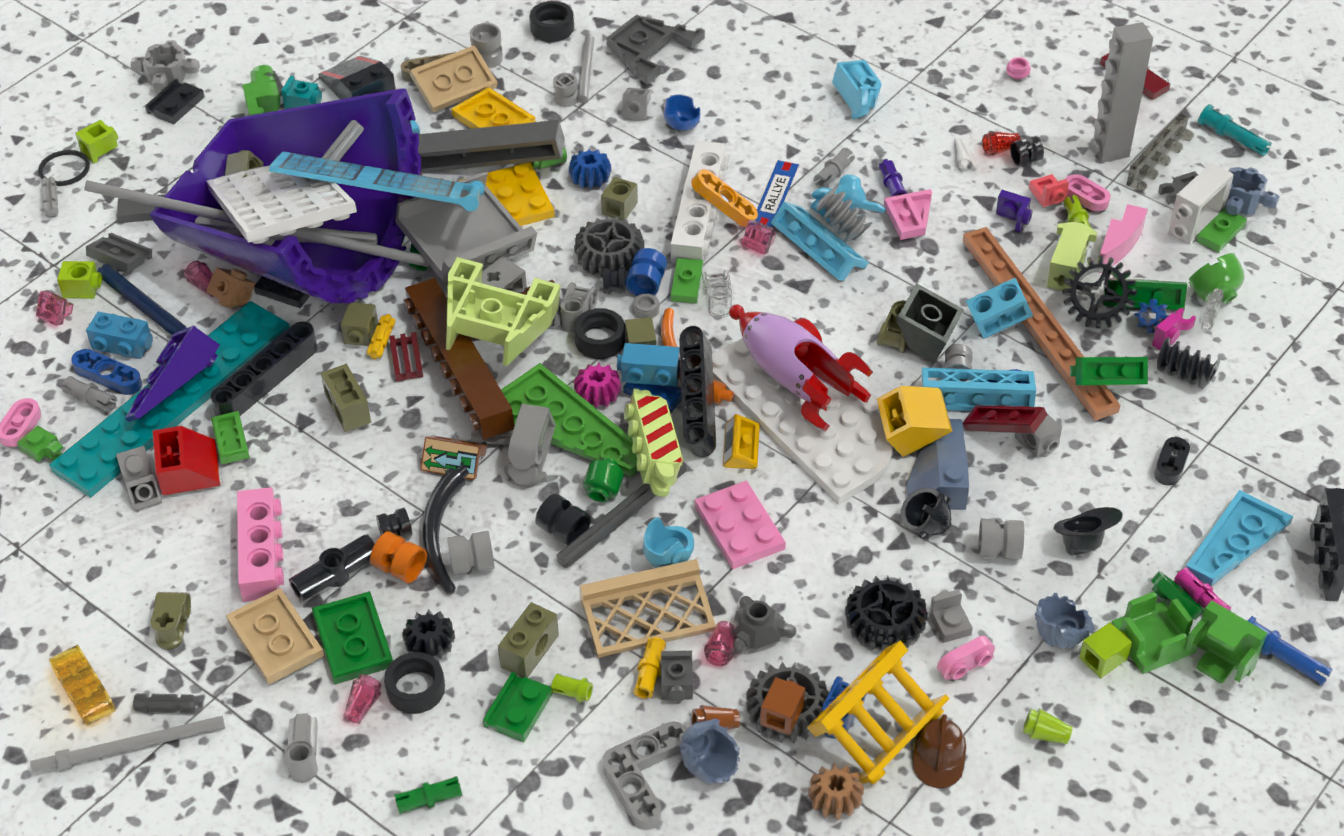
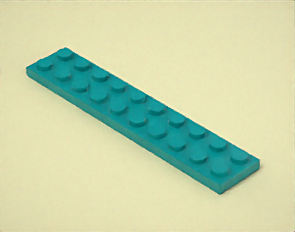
[49,301,290,498]

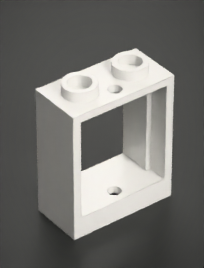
[1168,163,1234,244]

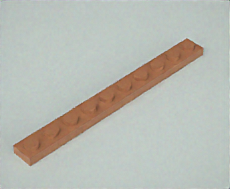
[962,227,1121,421]

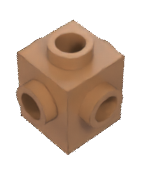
[206,267,256,309]

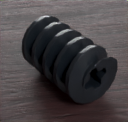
[1157,337,1220,389]

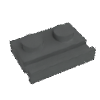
[86,233,152,273]

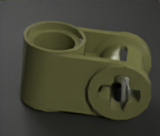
[877,300,908,353]
[151,592,191,650]

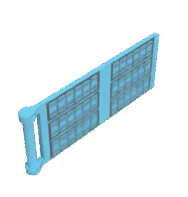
[269,152,485,211]

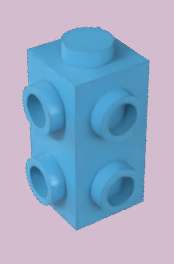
[86,311,153,359]
[617,343,680,386]

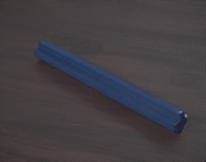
[97,264,186,335]

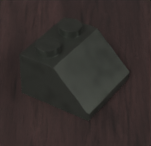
[896,283,964,363]

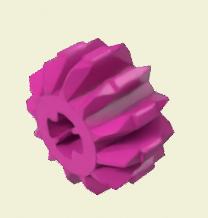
[574,362,621,409]

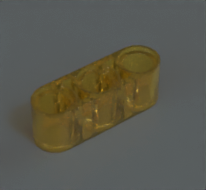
[48,644,116,726]

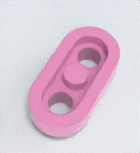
[1065,174,1110,212]
[0,398,41,447]
[937,636,995,680]

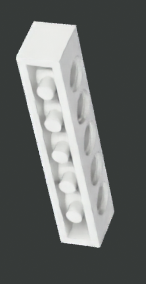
[671,140,730,263]

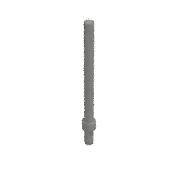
[30,716,225,773]

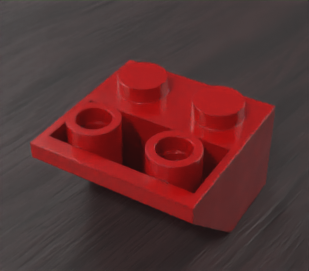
[153,426,221,495]

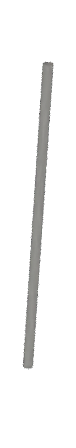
[84,180,430,267]

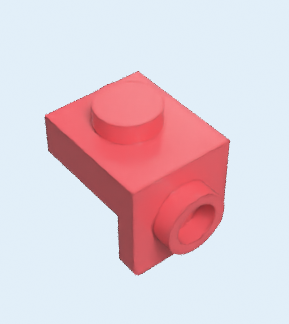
[1029,174,1069,208]

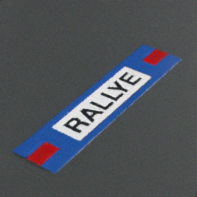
[751,160,799,229]

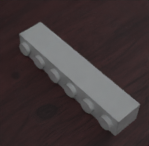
[1091,22,1153,163]

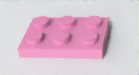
[694,480,786,569]

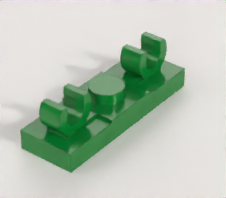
[1103,278,1187,310]
[1070,357,1148,385]

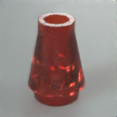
[982,131,1021,156]

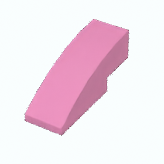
[1099,204,1148,273]

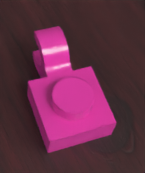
[1152,308,1196,350]

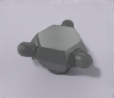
[731,596,797,654]

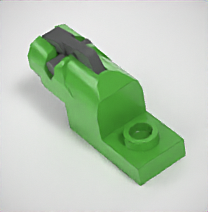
[242,65,283,116]

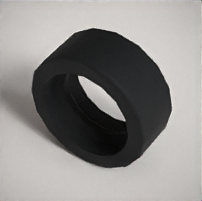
[529,1,574,42]
[574,308,626,359]
[384,652,445,714]

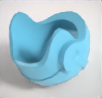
[643,517,694,568]

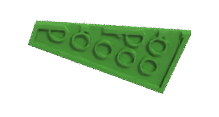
[501,363,638,477]

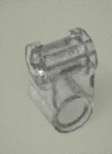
[701,269,732,318]

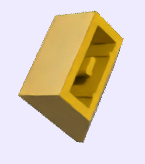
[876,386,953,457]

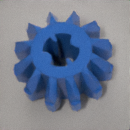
[568,148,612,189]

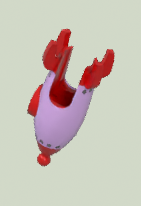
[729,304,873,431]

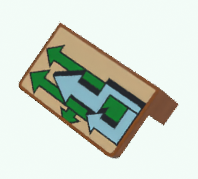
[421,435,487,480]

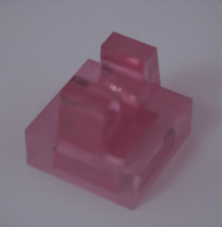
[741,220,776,255]
[36,290,74,326]

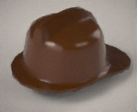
[913,714,966,788]

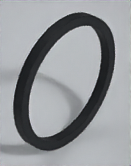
[38,150,90,186]

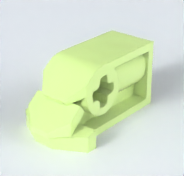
[1047,222,1097,291]

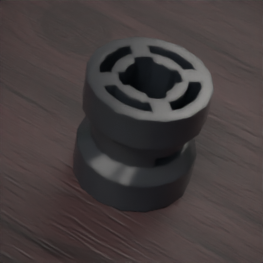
[1010,136,1044,166]
[376,507,413,537]

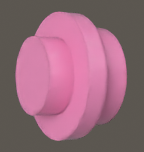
[1006,57,1031,79]

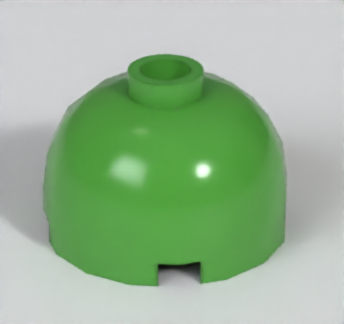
[1189,253,1245,304]

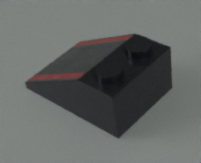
[318,56,396,99]

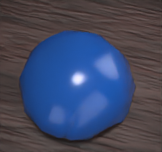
[664,94,701,131]

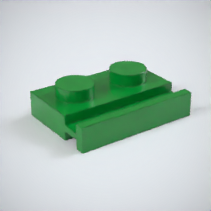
[483,672,553,742]

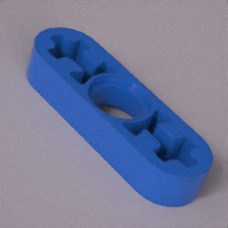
[71,349,143,395]

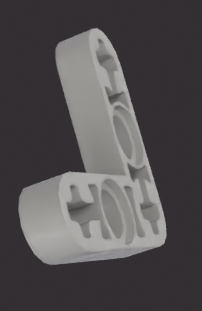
[603,721,687,830]

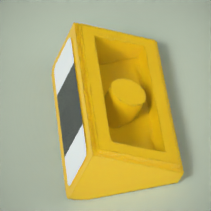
[723,414,760,469]

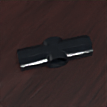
[289,534,375,601]

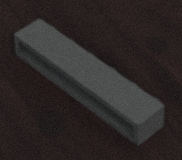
[418,120,565,173]

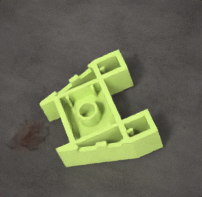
[446,257,561,366]

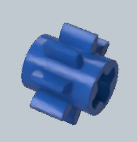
[1134,299,1169,333]

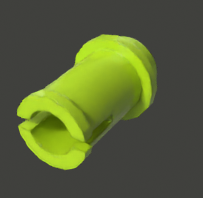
[551,673,593,703]

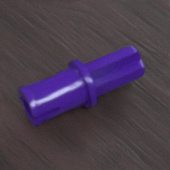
[879,159,907,197]

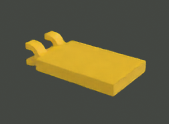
[451,87,536,129]

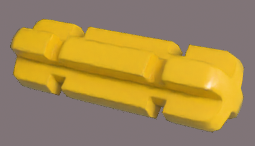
[366,314,396,360]

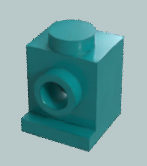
[281,75,322,109]

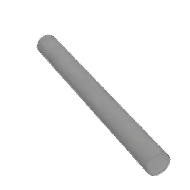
[578,35,594,103]

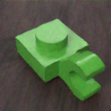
[17,426,63,461]

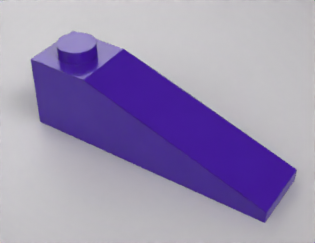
[125,325,220,422]

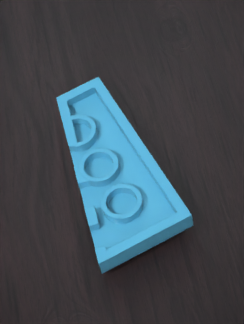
[1185,490,1293,586]

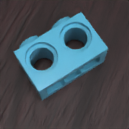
[966,278,1033,339]

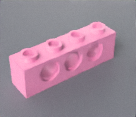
[237,487,284,602]

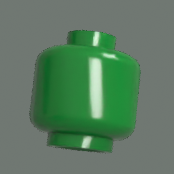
[583,458,624,503]

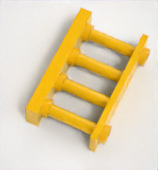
[807,641,950,785]

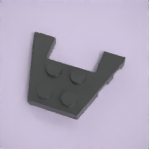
[606,15,705,85]

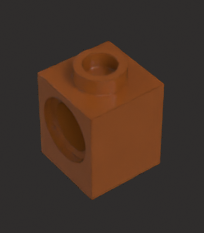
[760,677,805,735]

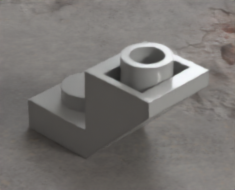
[116,446,162,510]

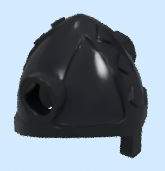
[901,488,952,541]

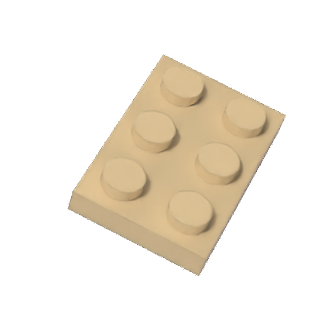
[410,45,497,113]
[226,588,324,685]

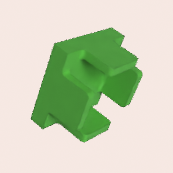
[1111,592,1197,674]
[1185,600,1267,683]

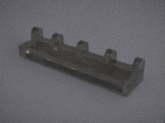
[1126,113,1194,192]

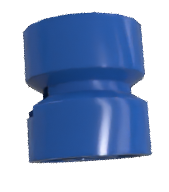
[625,248,667,296]

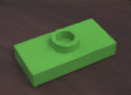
[1196,208,1247,253]
[671,258,703,303]
[211,411,250,464]

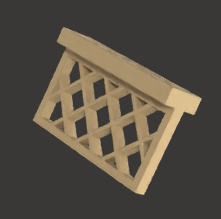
[580,559,716,658]

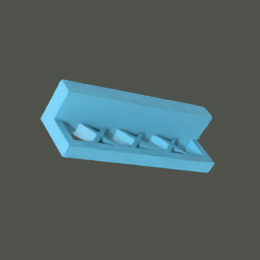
[771,201,869,281]
[921,368,1036,411]

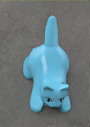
[810,174,886,223]

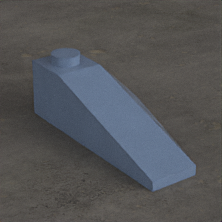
[907,419,969,510]

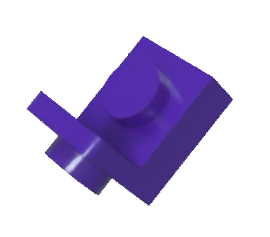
[996,189,1033,232]

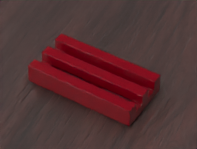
[389,332,423,381]

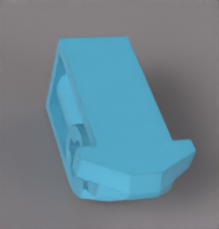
[832,60,882,119]

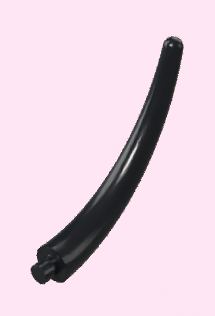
[422,465,469,595]

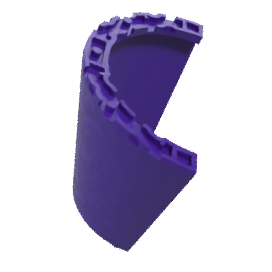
[149,88,421,304]

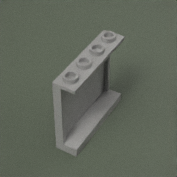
[395,172,537,285]

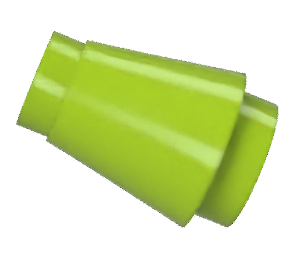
[1023,708,1073,744]

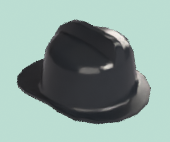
[1053,507,1123,556]

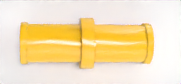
[633,637,666,699]

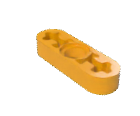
[691,169,758,227]

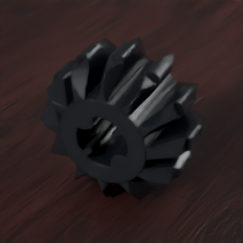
[402,609,455,660]

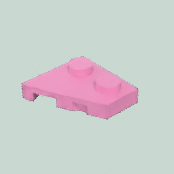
[884,189,932,240]

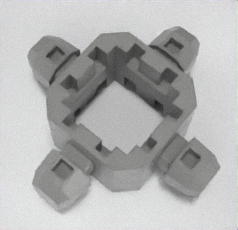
[131,40,200,91]

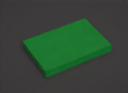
[312,591,393,685]

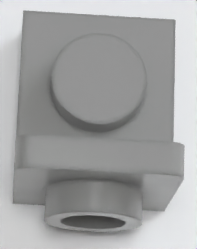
[622,88,652,120]
[929,589,973,643]

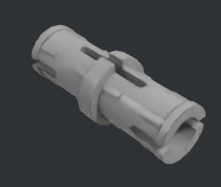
[813,148,855,188]
[62,376,117,412]

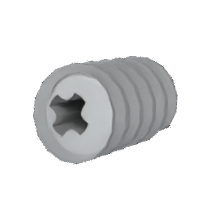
[816,185,872,242]

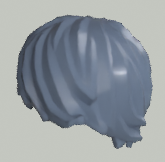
[1035,593,1095,649]
[679,718,740,784]

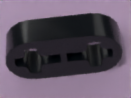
[1154,437,1190,486]

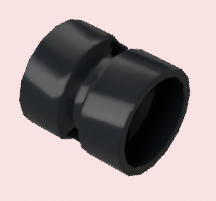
[535,493,591,545]

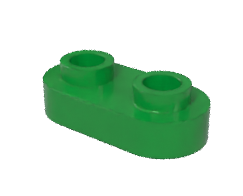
[1151,571,1204,620]

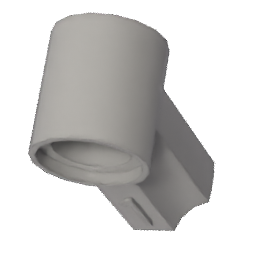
[284,713,318,782]

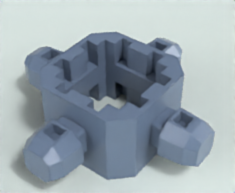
[1225,167,1280,215]

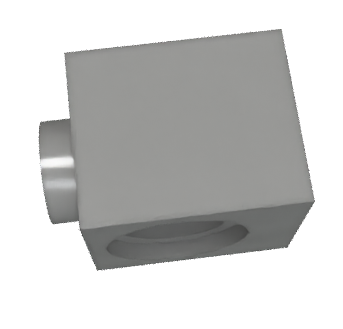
[1015,406,1062,458]

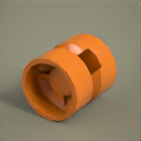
[370,532,427,584]

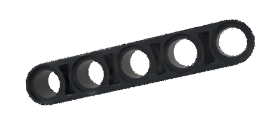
[210,321,318,416]
[679,326,716,457]

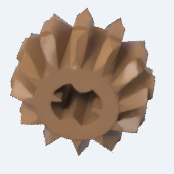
[808,763,864,820]

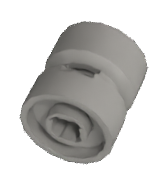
[470,23,503,69]
[978,518,1024,559]
[447,531,495,576]

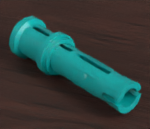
[1198,104,1272,156]

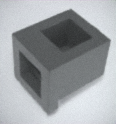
[661,650,693,701]

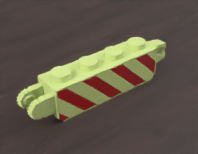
[624,389,683,497]

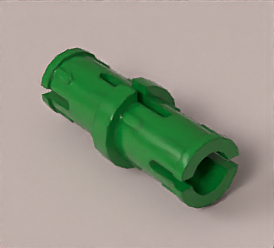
[394,776,462,814]

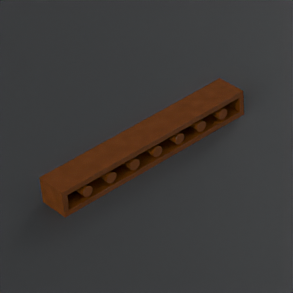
[403,278,515,440]

